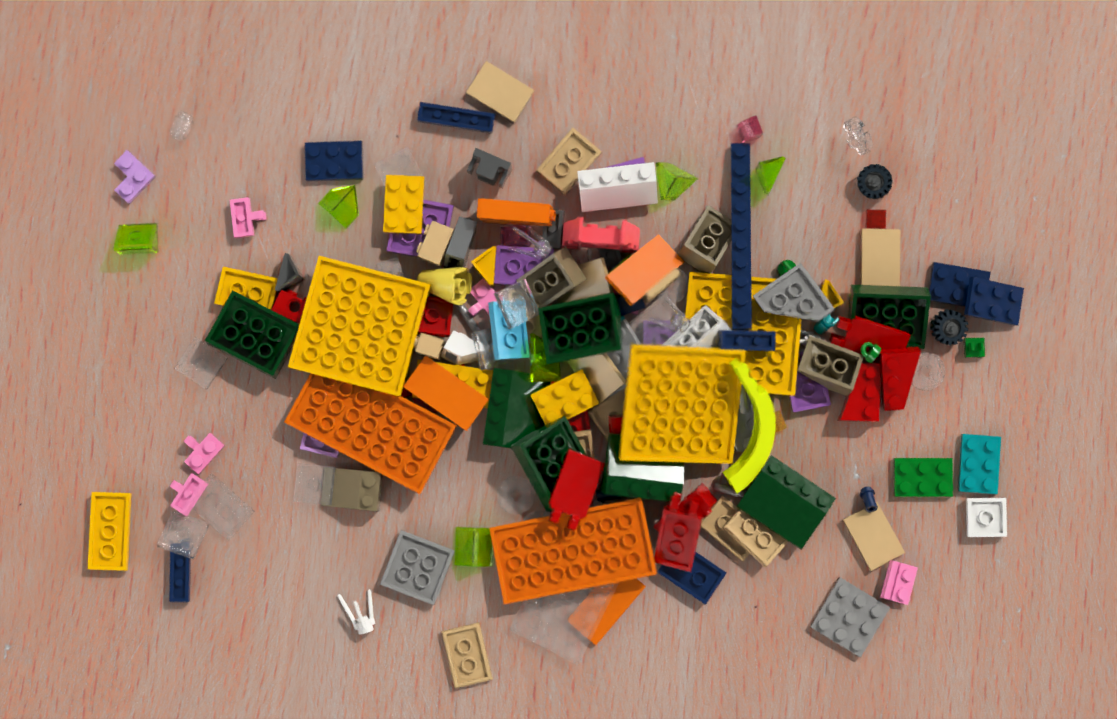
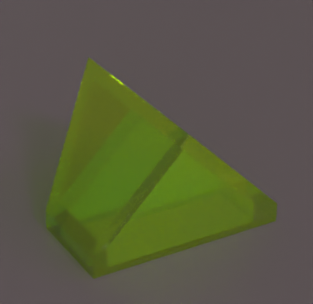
[755,156,786,195]
[656,162,699,201]
[318,185,359,229]

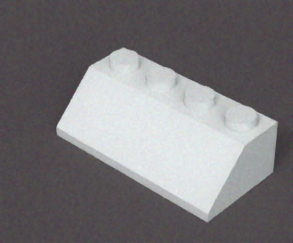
[577,162,658,213]
[662,305,731,348]

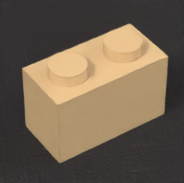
[416,221,454,267]
[414,333,445,361]

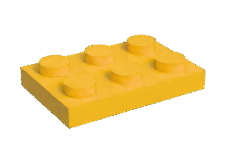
[383,175,425,234]
[214,266,278,310]
[530,369,599,425]

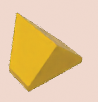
[471,246,496,287]
[820,279,844,309]

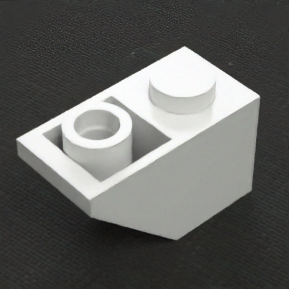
[441,330,488,365]

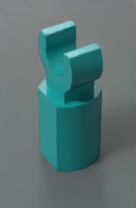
[814,313,839,335]

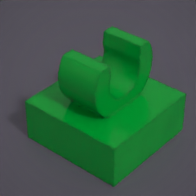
[964,338,985,358]

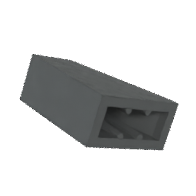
[444,216,477,268]

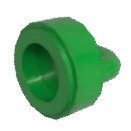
[777,260,796,277]
[861,342,881,363]

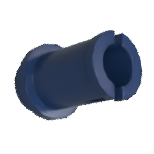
[860,487,878,513]
[596,488,621,503]

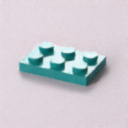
[958,434,1001,494]

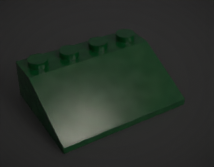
[848,284,931,349]
[205,290,299,379]
[538,293,622,365]
[483,368,551,449]
[511,416,601,512]
[601,433,684,503]
[736,455,836,550]

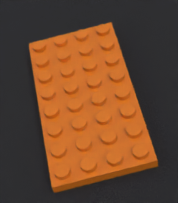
[284,373,457,494]
[490,498,657,604]

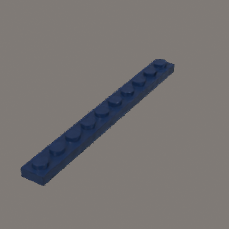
[731,143,752,330]

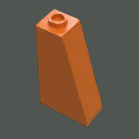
[477,198,556,226]

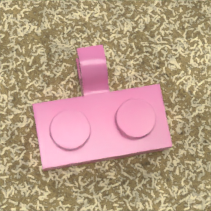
[230,197,267,238]
[468,278,502,317]
[184,433,225,474]
[170,473,208,516]

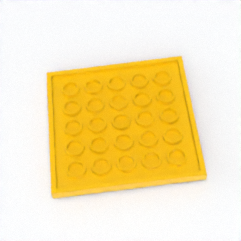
[288,256,431,397]
[684,272,802,396]
[619,344,746,464]

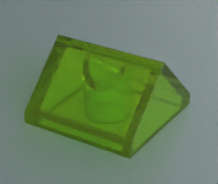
[114,223,158,255]
[530,333,561,382]
[454,527,494,567]

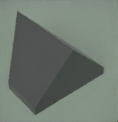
[275,253,304,292]

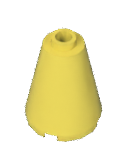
[417,267,472,305]

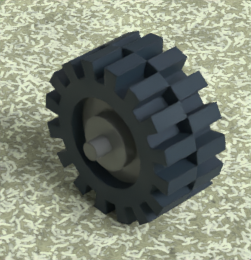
[857,164,893,199]
[930,309,969,345]

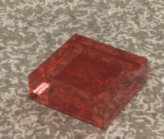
[866,209,886,229]

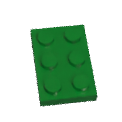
[893,458,953,497]

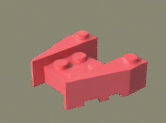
[562,217,640,253]

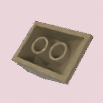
[678,205,732,273]
[516,247,587,312]
[797,335,864,396]
[321,467,383,511]

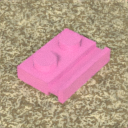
[880,560,918,605]

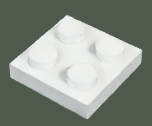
[966,498,1007,537]

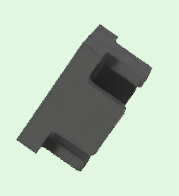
[467,148,512,188]

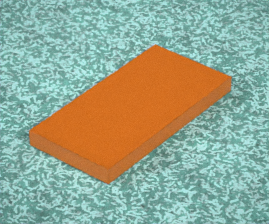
[605,234,684,306]
[403,355,489,431]
[567,578,646,645]

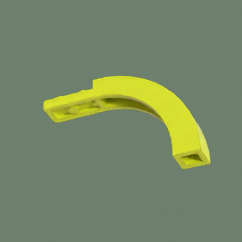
[722,359,776,494]

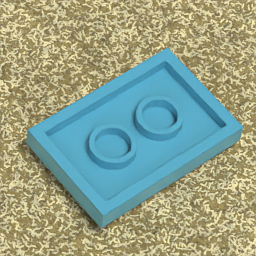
[488,301,530,360]

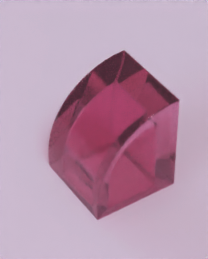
[736,115,763,143]
[501,225,530,247]

